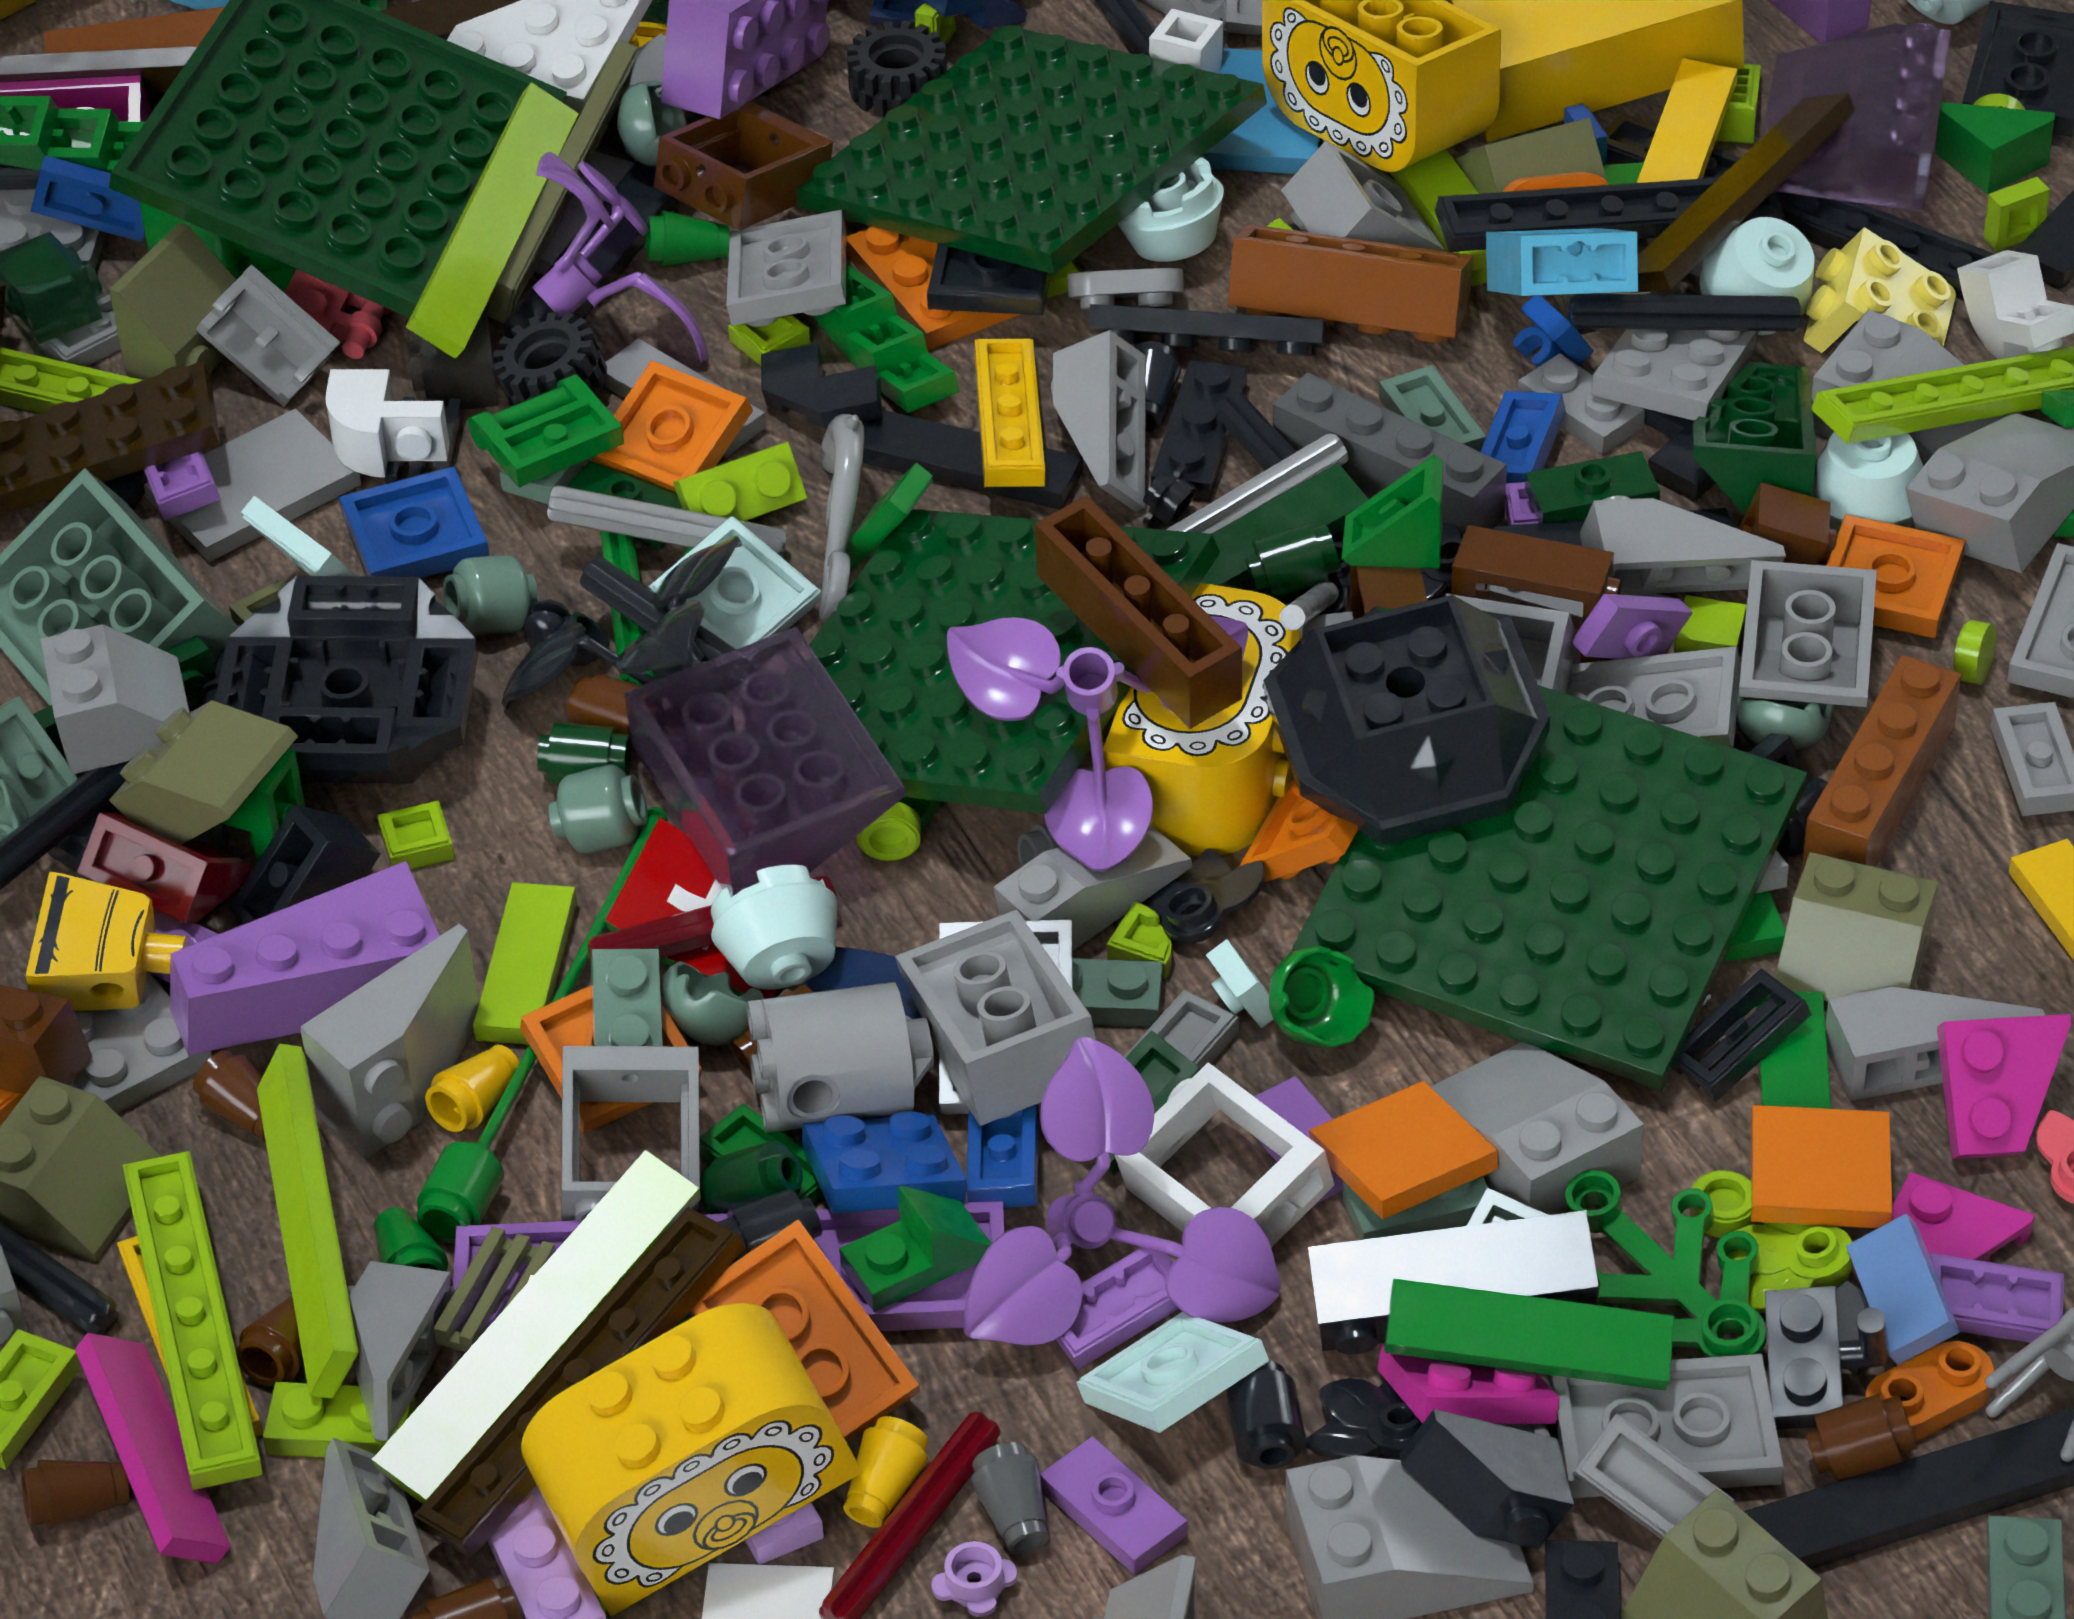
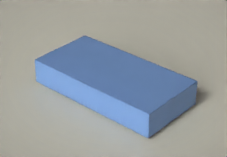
[1846,1213,1960,1365]

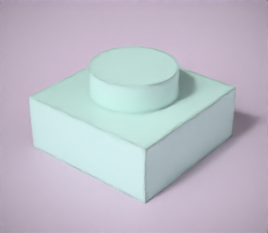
[1206,939,1274,1029]

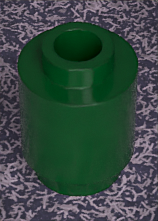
[1245,523,1341,599]
[537,723,632,786]
[700,1141,803,1214]

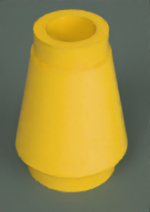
[425,1045,520,1132]
[843,1416,929,1528]

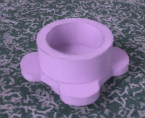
[931,1541,1017,1617]

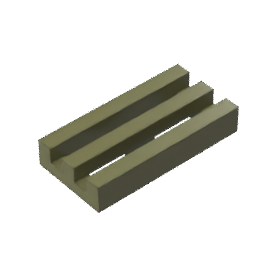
[434,1226,556,1352]

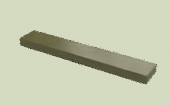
[486,39,638,323]

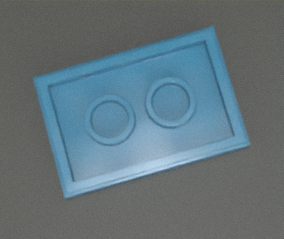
[1204,48,1322,174]

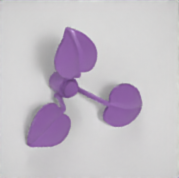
[533,152,708,365]
[947,616,1248,872]
[964,1037,1281,1345]

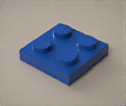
[339,466,490,578]
[802,1111,967,1213]

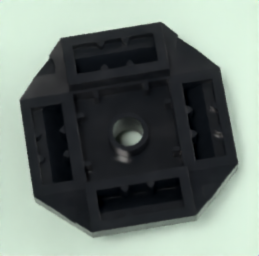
[215,576,478,785]
[1263,595,1550,845]

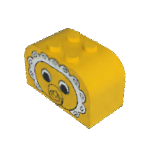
[1262,0,1501,172]
[1103,583,1301,856]
[521,1303,863,1617]

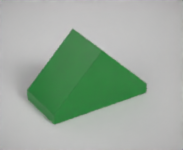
[1935,102,2055,194]
[1342,454,1443,569]

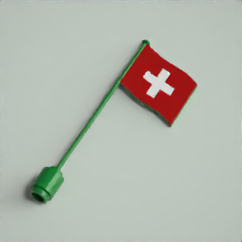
[417,807,781,1243]

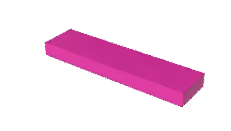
[75,1333,231,1564]

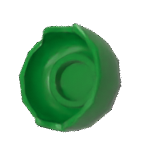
[1269,945,1375,1048]

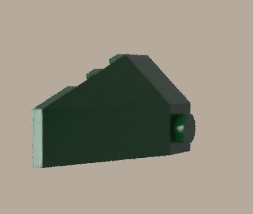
[1692,362,1817,515]

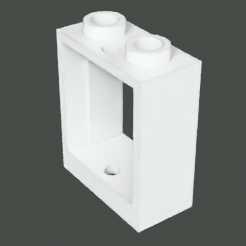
[1114,1062,1335,1247]

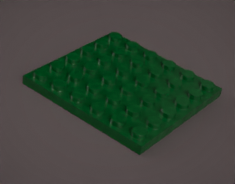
[109,0,567,318]
[797,25,1267,274]
[727,509,1220,814]
[1292,685,1807,1090]

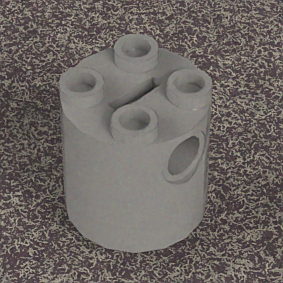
[747,982,934,1133]

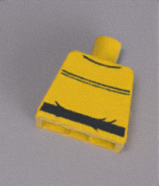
[25,872,188,1011]

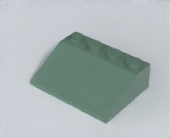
[0,468,239,705]

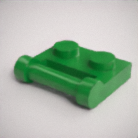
[468,374,624,488]

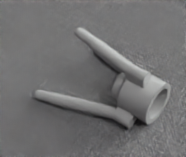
[1985,1307,2074,1462]

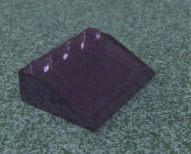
[1761,23,1951,211]
[624,627,905,896]

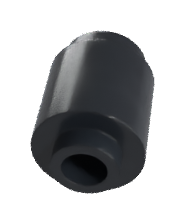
[718,1188,822,1265]
[1226,1361,1307,1469]

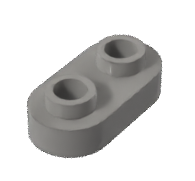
[1067,268,1184,310]

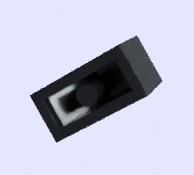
[229,804,381,925]
[1399,1409,1574,1550]

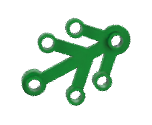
[1565,1170,1766,1358]

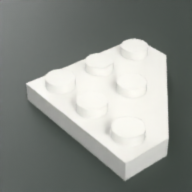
[447,0,652,113]

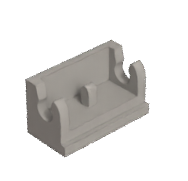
[196,265,340,407]

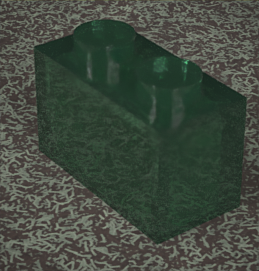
[0,232,103,344]

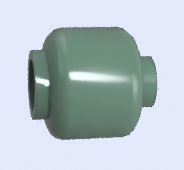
[443,554,538,637]
[548,764,648,855]

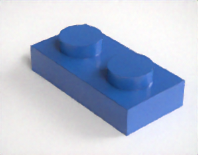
[30,155,145,242]
[1481,391,1566,484]
[966,1104,1039,1209]

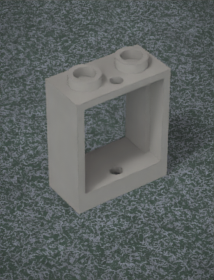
[561,1046,700,1221]

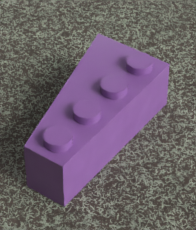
[170,861,440,1055]

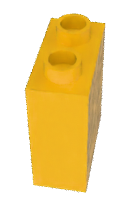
[1445,0,1744,143]

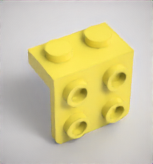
[1803,227,1956,353]

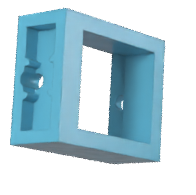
[1486,228,1638,296]

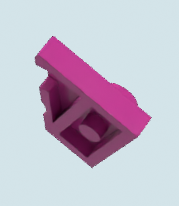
[1937,1014,2072,1160]
[1859,1172,2035,1286]
[1378,1344,1560,1424]

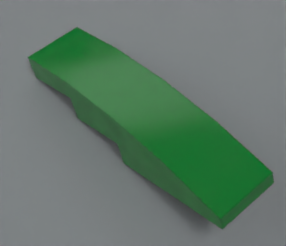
[0,96,146,173]
[813,263,959,413]

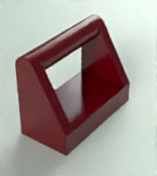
[77,813,251,923]

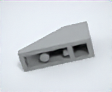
[1051,330,1146,512]
[1579,496,1786,595]
[993,825,1192,951]
[1825,986,2045,1102]
[347,1261,451,1441]
[313,1438,430,1619]

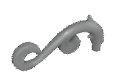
[819,414,864,622]

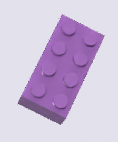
[661,0,830,119]

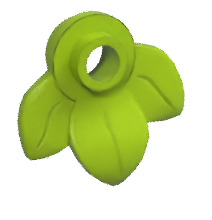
[1727,1222,1853,1313]

